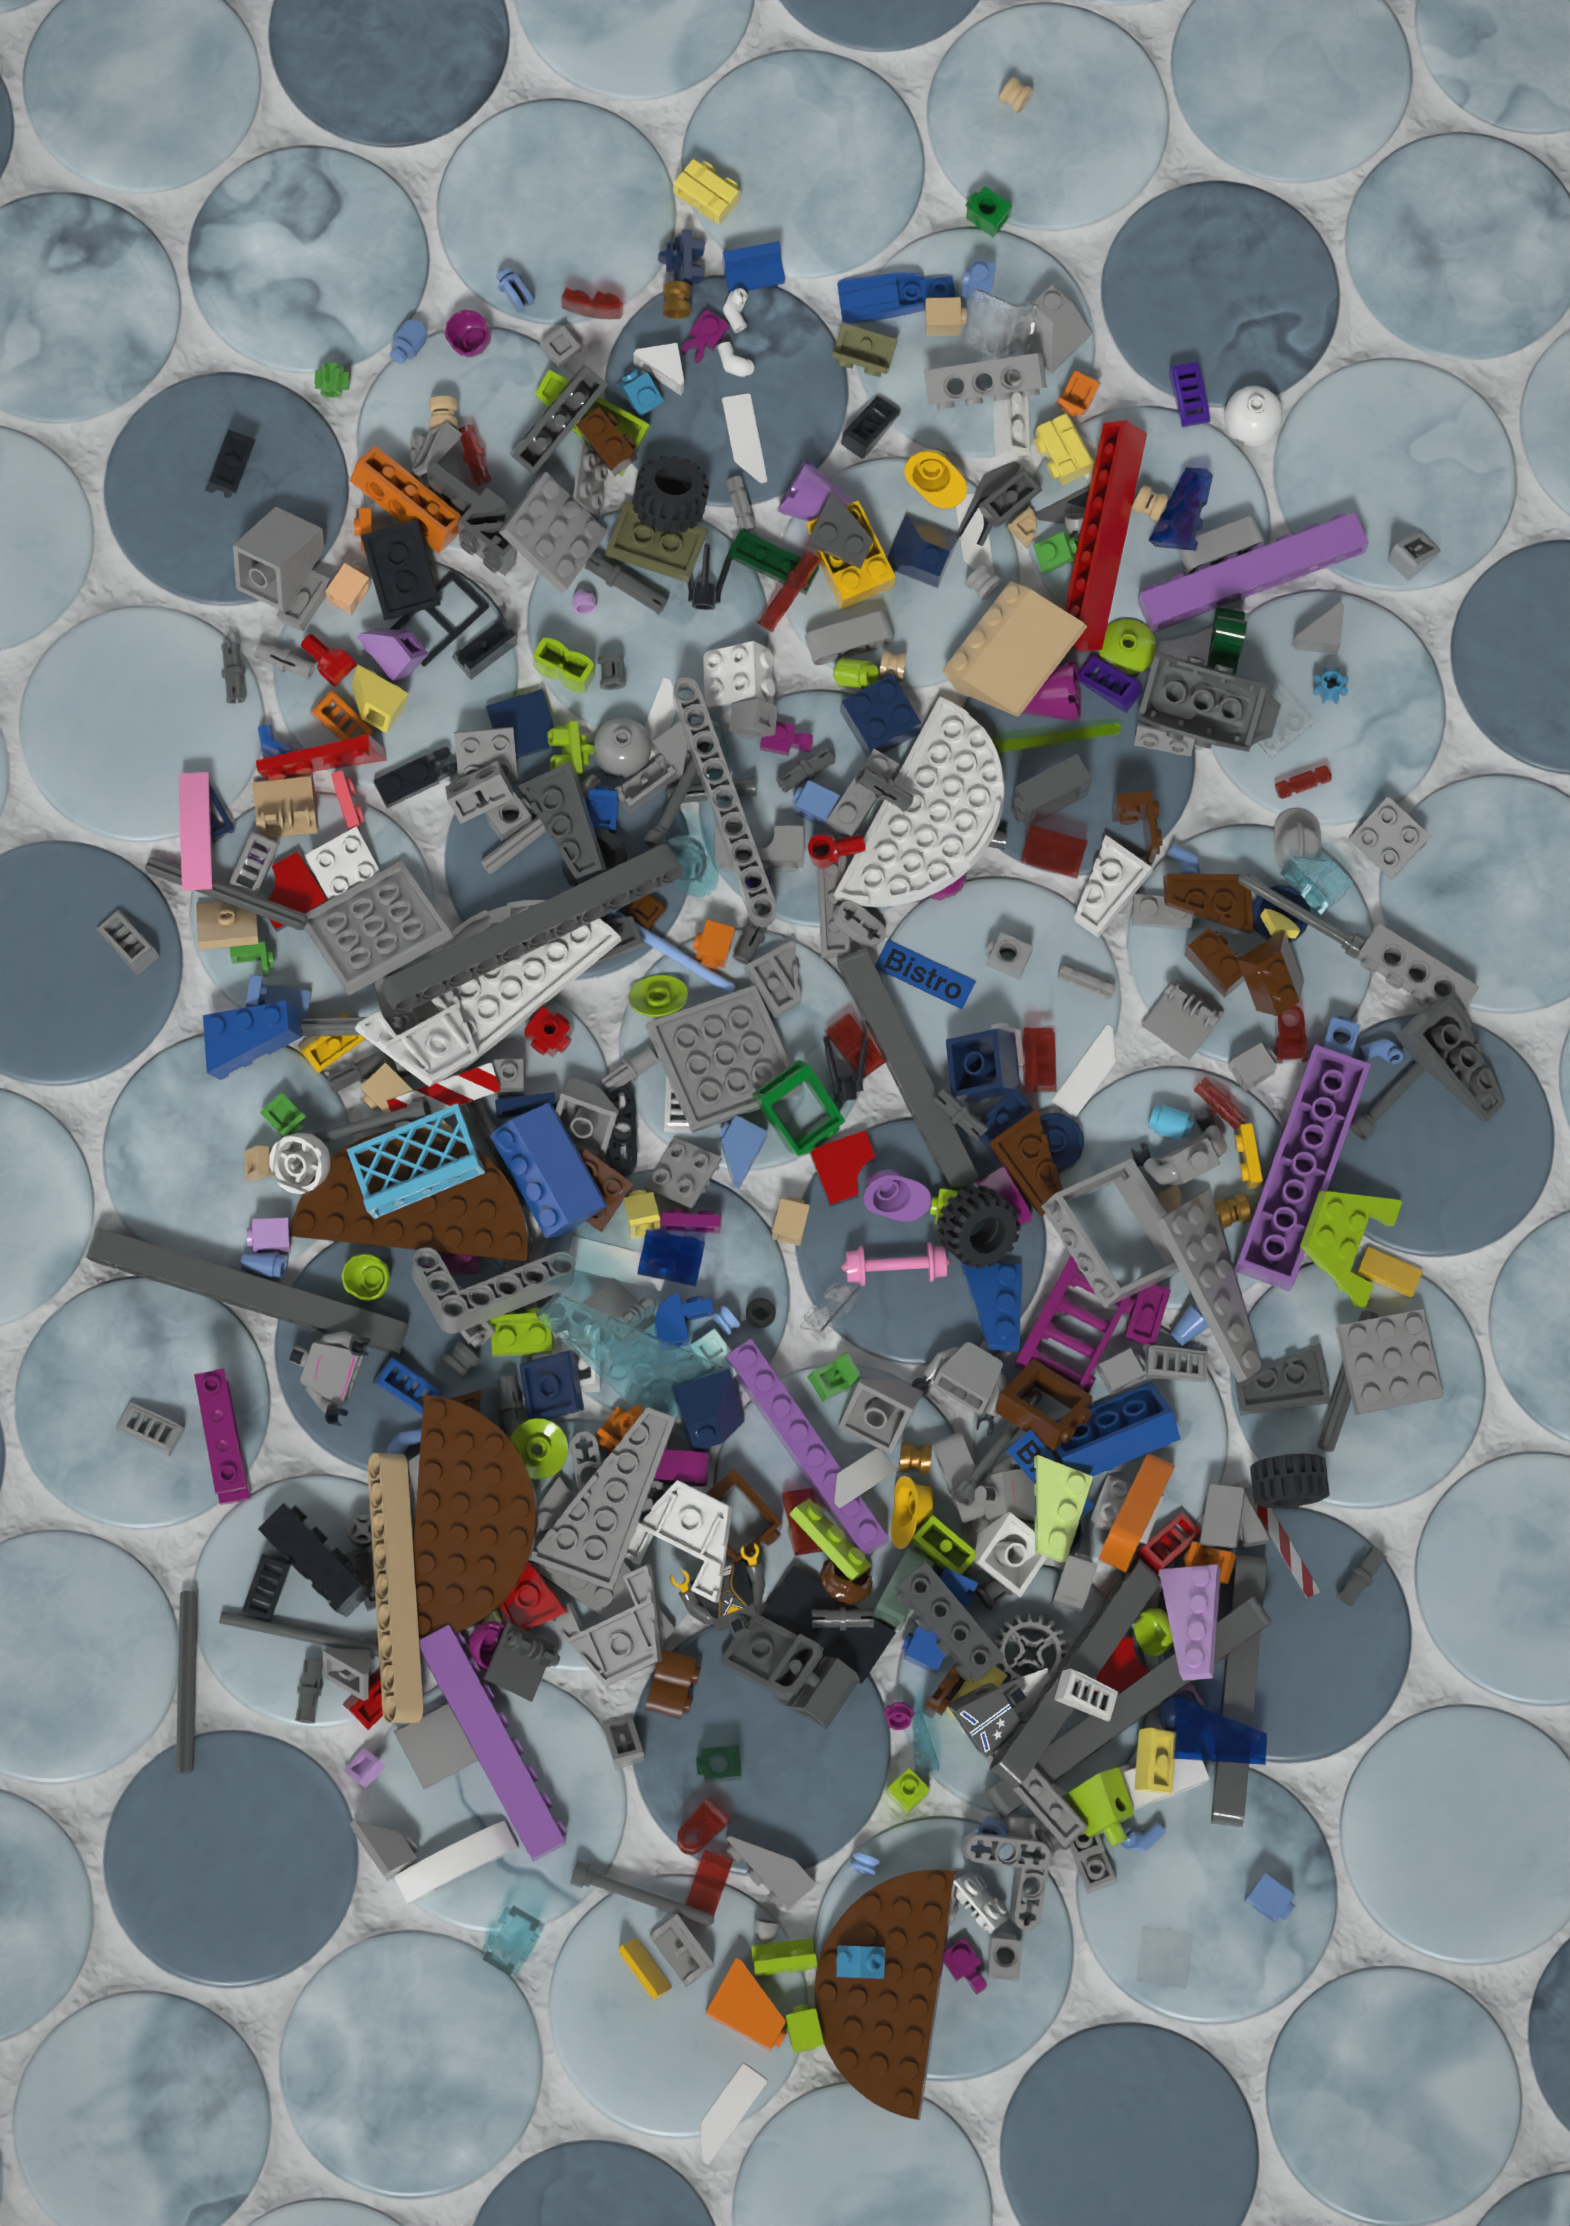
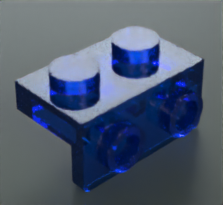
[637,1229,705,1287]

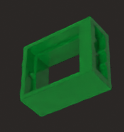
[751,1060,846,1156]

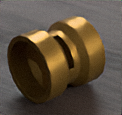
[663,281,691,319]
[1214,1193,1251,1229]
[899,1442,932,1475]

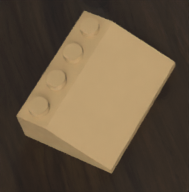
[942,581,1087,717]

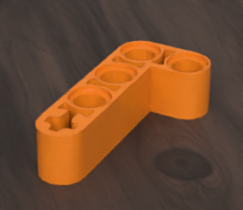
[1098,1453,1176,1572]

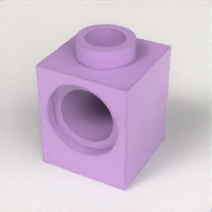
[246,1217,291,1254]

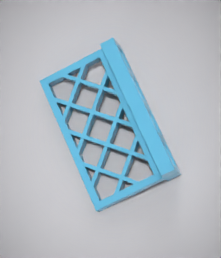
[347,1103,486,1219]

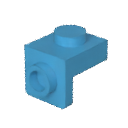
[616,368,664,417]
[836,1946,885,1979]

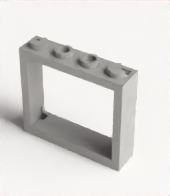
[1041,1158,1180,1308]

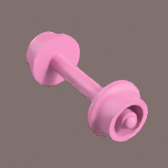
[841,1242,951,1286]

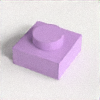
[343,1748,386,1789]

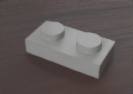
[276,570,332,631]
[1132,894,1193,930]

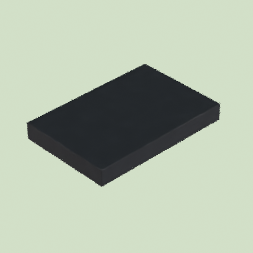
[360,520,441,621]

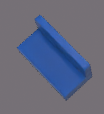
[722,241,785,293]

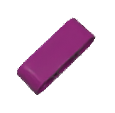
[654,1449,710,1487]

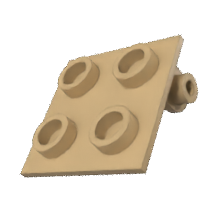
[252,776,317,838]

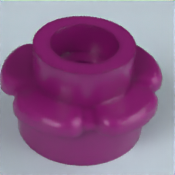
[884,1702,914,1730]

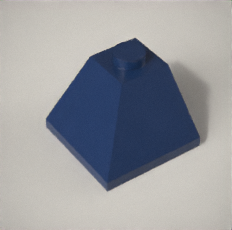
[887,514,960,588]
[671,1366,745,1452]

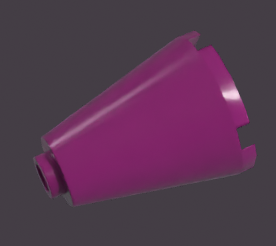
[1022,662,1081,721]

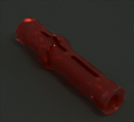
[757,550,822,633]

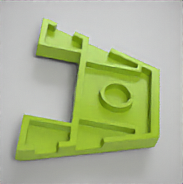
[1300,1191,1402,1309]

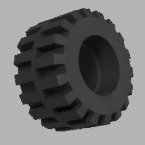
[632,455,709,534]
[937,1185,1021,1269]
[1250,1453,1330,1508]

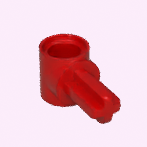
[301,634,357,687]
[808,834,866,868]

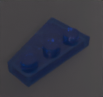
[1148,467,1213,551]
[1172,1697,1267,1765]

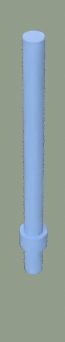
[601,909,737,994]

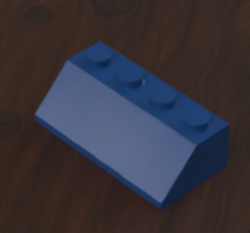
[489,1103,608,1238]
[1051,1381,1181,1476]

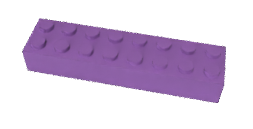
[1234,1044,1371,1291]

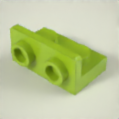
[490,1308,553,1357]
[751,1938,817,1977]

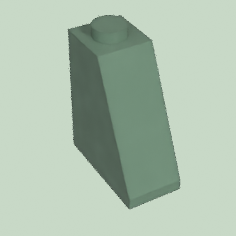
[873,1548,935,1631]

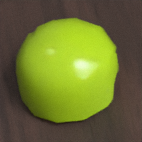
[341,1254,391,1301]
[1133,1608,1174,1657]

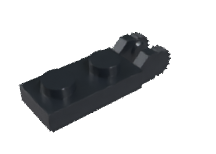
[373,747,458,809]

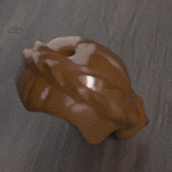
[820,1557,873,1604]

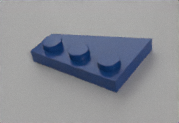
[961,1262,1022,1351]

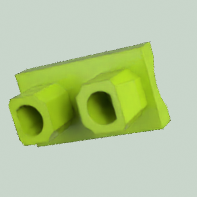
[547,721,595,775]

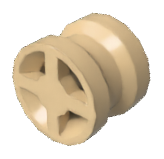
[999,77,1034,113]
[879,650,906,682]

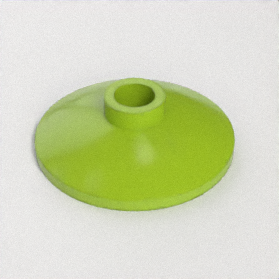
[1098,619,1157,676]
[628,975,688,1017]
[510,1419,568,1479]

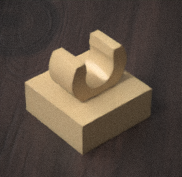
[244,1145,275,1182]

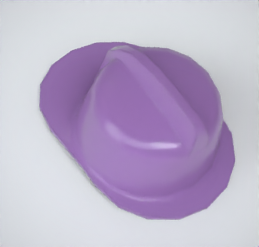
[863,1169,931,1222]

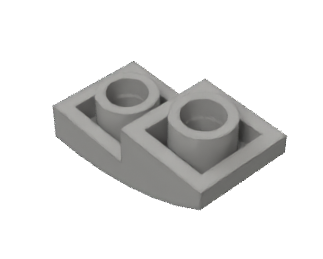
[1070,1832,1116,1893]

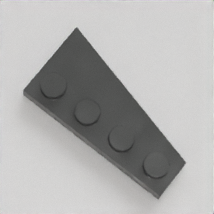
[518,762,607,882]

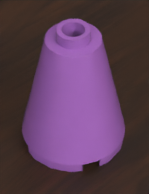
[778,460,854,522]

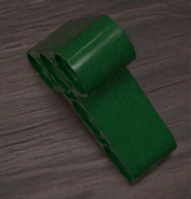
[1207,607,1247,674]

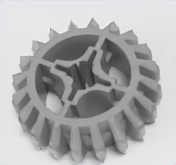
[991,1613,1069,1683]

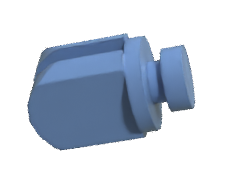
[496,267,534,312]
[390,320,426,364]

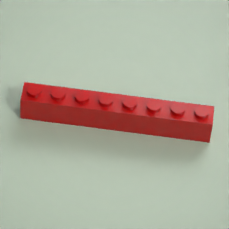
[1064,420,1147,652]

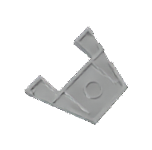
[549,1564,662,1686]

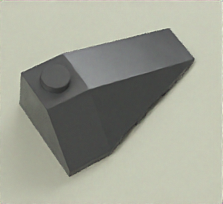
[1396,994,1505,1123]

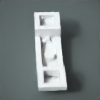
[394,1821,518,1905]

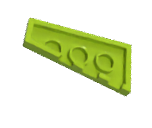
[535,370,651,477]

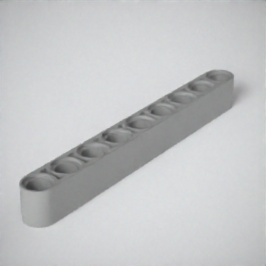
[673,677,776,927]

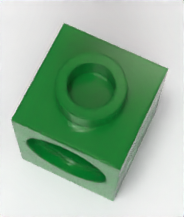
[965,186,1012,238]

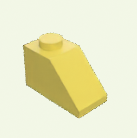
[624,1190,660,1239]

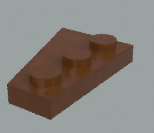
[1163,874,1254,935]
[988,1108,1063,1217]

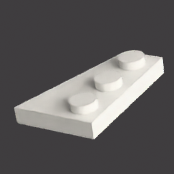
[1074,835,1153,938]

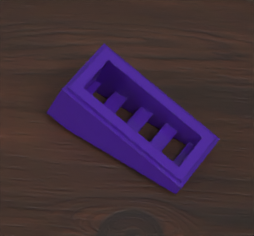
[1169,361,1211,428]
[1077,655,1142,713]

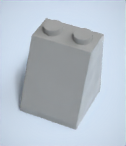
[233,507,324,611]

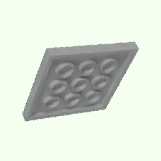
[304,861,453,996]
[646,985,802,1133]

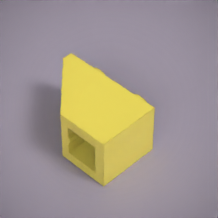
[351,665,409,734]

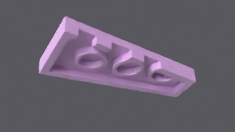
[1159,1564,1221,1681]

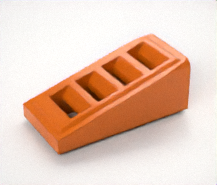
[310,690,375,741]

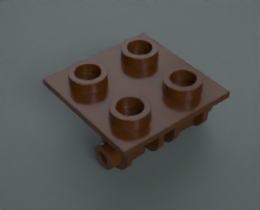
[581,1149,634,1232]

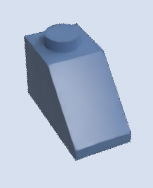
[719,1115,768,1189]

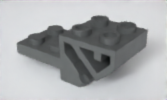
[427,461,516,576]
[719,1614,860,1730]

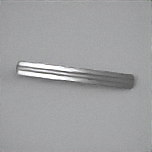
[481,774,602,874]

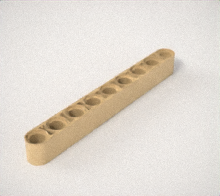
[367,1453,423,1724]

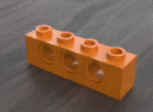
[350,445,462,554]

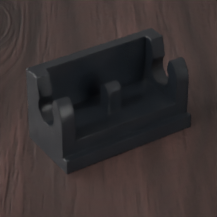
[205,429,255,498]
[452,618,517,680]

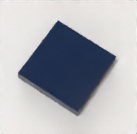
[486,689,557,759]
[519,1350,584,1420]

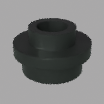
[746,1298,776,1329]

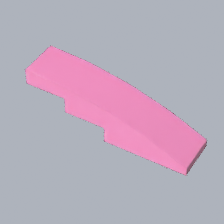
[179,772,213,891]

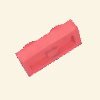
[331,770,364,833]

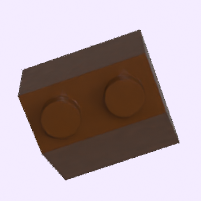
[1237,930,1304,1016]

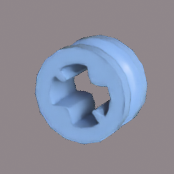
[711,1305,740,1336]
[849,1852,880,1876]

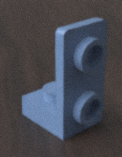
[246,975,311,1019]

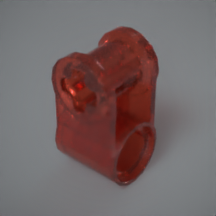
[1275,1005,1308,1063]
[677,1796,733,1855]

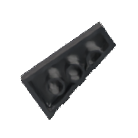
[258,1503,373,1617]

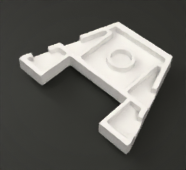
[355,990,479,1087]
[626,1480,733,1603]

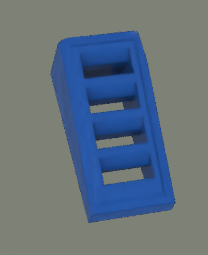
[373,1357,442,1415]

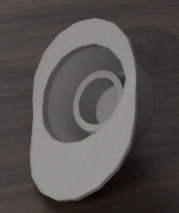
[1274,808,1322,877]

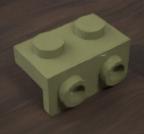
[831,322,899,377]

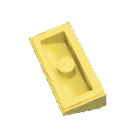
[1135,1728,1177,1794]

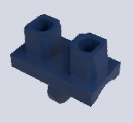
[658,229,705,284]

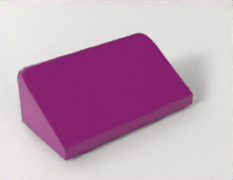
[977,1166,1033,1227]

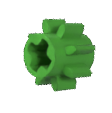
[314,363,350,398]

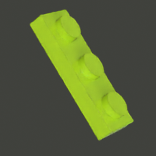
[789,1498,871,1581]

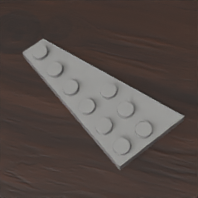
[530,1407,677,1591]

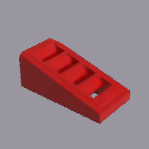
[1136,1511,1202,1575]

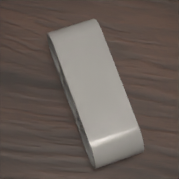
[1177,516,1265,575]
[805,611,894,665]
[932,1432,985,1524]

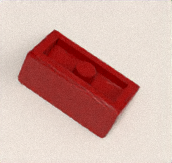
[343,1667,383,1730]

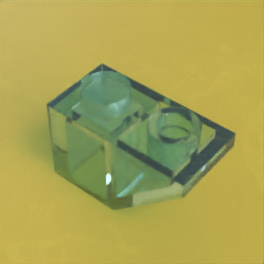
[1280,856,1354,915]

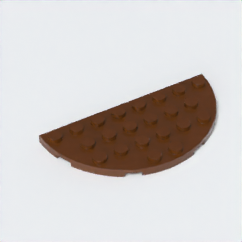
[290,1129,529,1262]
[413,1395,538,1640]
[814,1869,957,2120]

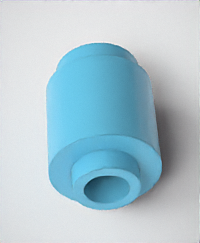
[1148,1104,1194,1142]

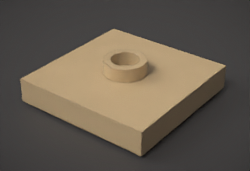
[196,901,259,950]

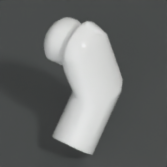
[723,288,748,333]
[717,342,755,377]

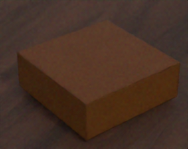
[625,894,667,931]

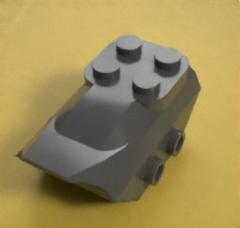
[1137,651,1281,752]

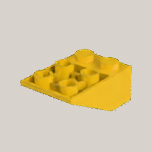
[805,500,896,610]

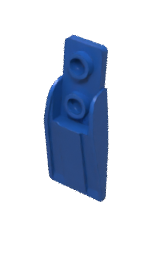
[837,273,955,324]

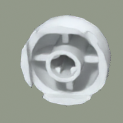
[1224,386,1283,446]
[269,1132,331,1194]

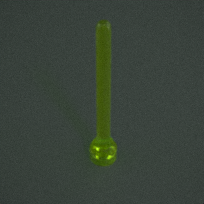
[989,723,1121,756]

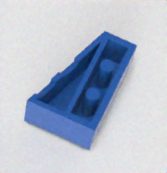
[203,1001,302,1080]

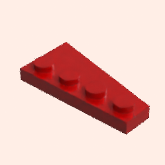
[256,735,387,781]
[499,1561,569,1631]

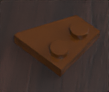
[922,1663,966,1719]

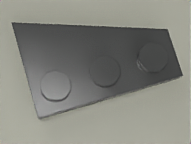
[1235,1343,1330,1416]

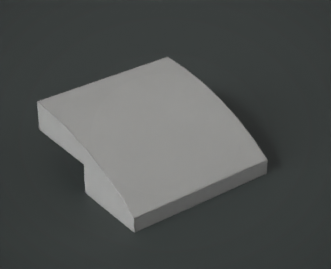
[393,1702,478,1789]

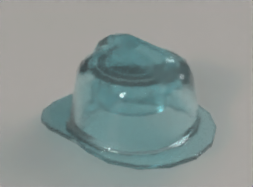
[661,834,719,897]

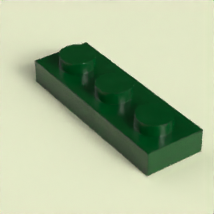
[728,529,820,595]

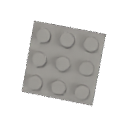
[499,472,608,593]
[1335,1309,1444,1415]

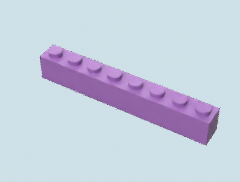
[1138,512,1369,633]
[726,1339,889,1557]
[419,1625,567,1862]

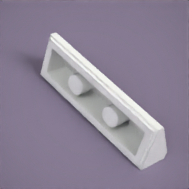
[992,370,1031,457]

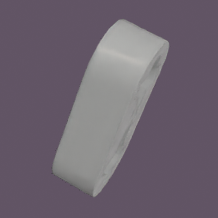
[833,900,886,948]

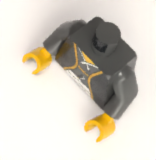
[669,1542,766,1639]

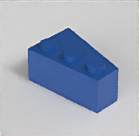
[901,1568,978,1675]

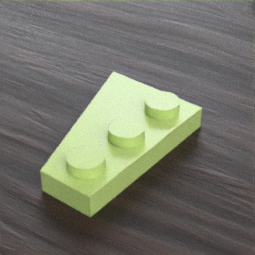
[1034,1455,1093,1563]

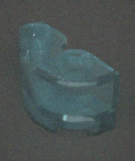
[482,1905,546,1978]

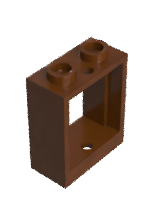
[995,1359,1093,1451]
[706,1469,783,1565]

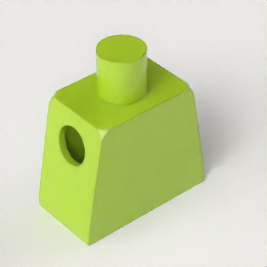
[1062,1767,1134,1847]

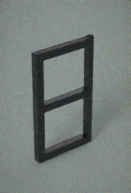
[390,572,489,667]

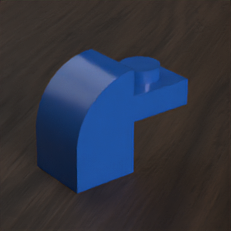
[655,1293,714,1351]

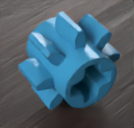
[1313,667,1349,704]

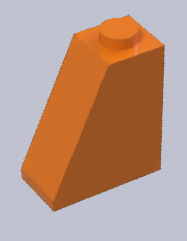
[705,1958,788,2051]

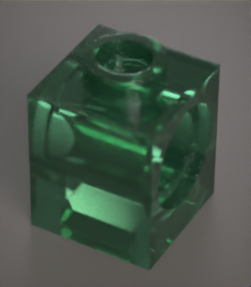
[696,1745,741,1783]

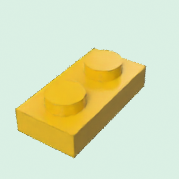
[1234,1123,1263,1189]

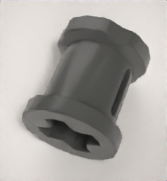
[598,654,626,690]
[975,1578,1014,1610]

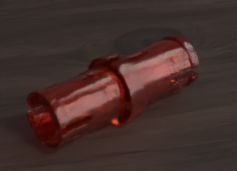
[458,425,492,486]
[1193,1077,1249,1132]

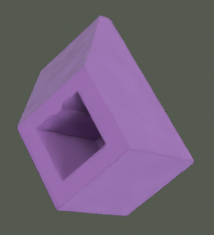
[357,628,429,681]

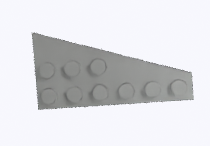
[1155,1189,1262,1383]
[530,1477,675,1649]

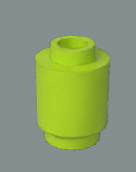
[833,658,879,690]

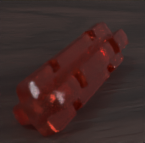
[1275,765,1332,799]

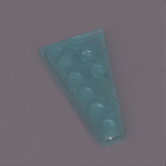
[536,1293,724,1420]

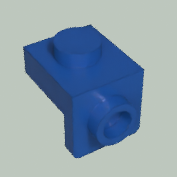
[588,786,618,833]

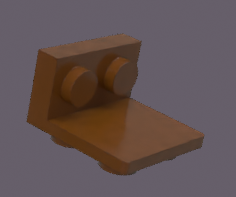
[1111,791,1163,864]

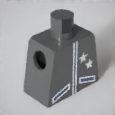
[947,1683,1026,1758]

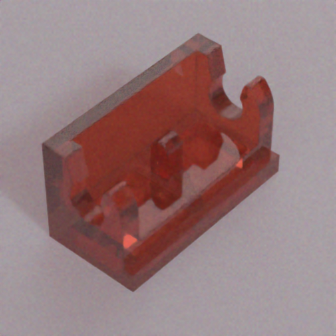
[1020,825,1088,879]
[1022,1027,1057,1092]

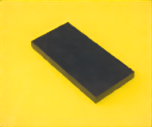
[761,1566,896,1684]

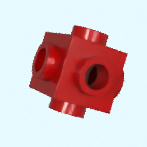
[524,1006,572,1057]

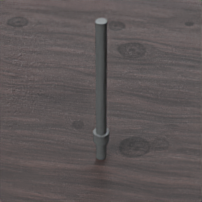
[219,1611,379,1659]

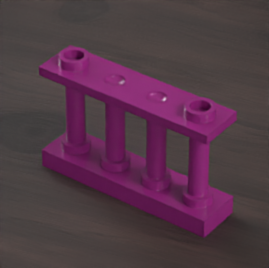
[1015,1256,1137,1394]
[194,1369,250,1506]

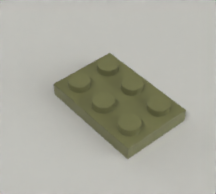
[605,502,708,583]

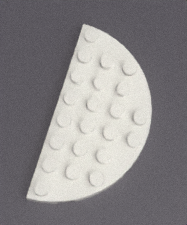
[834,697,1005,907]
[412,900,622,1081]

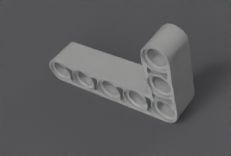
[412,1247,576,1334]

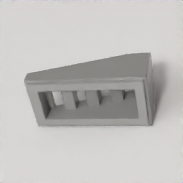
[410,422,462,478]
[228,831,280,896]
[96,910,159,975]
[1146,1345,1208,1382]
[116,1402,184,1456]
[1233,1484,1270,1548]

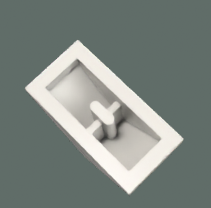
[633,343,684,396]

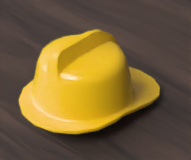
[904,449,967,509]
[891,1476,933,1550]

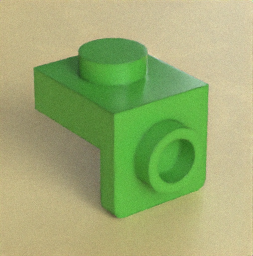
[1033,531,1079,574]
[229,941,275,977]
[260,1092,307,1137]
[807,1352,862,1402]

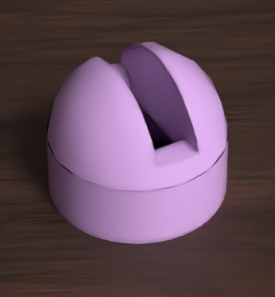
[572,589,597,614]

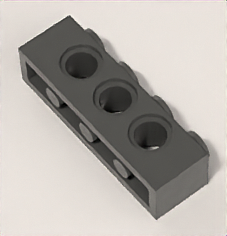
[510,364,609,475]

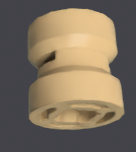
[429,396,458,430]
[1132,484,1170,523]

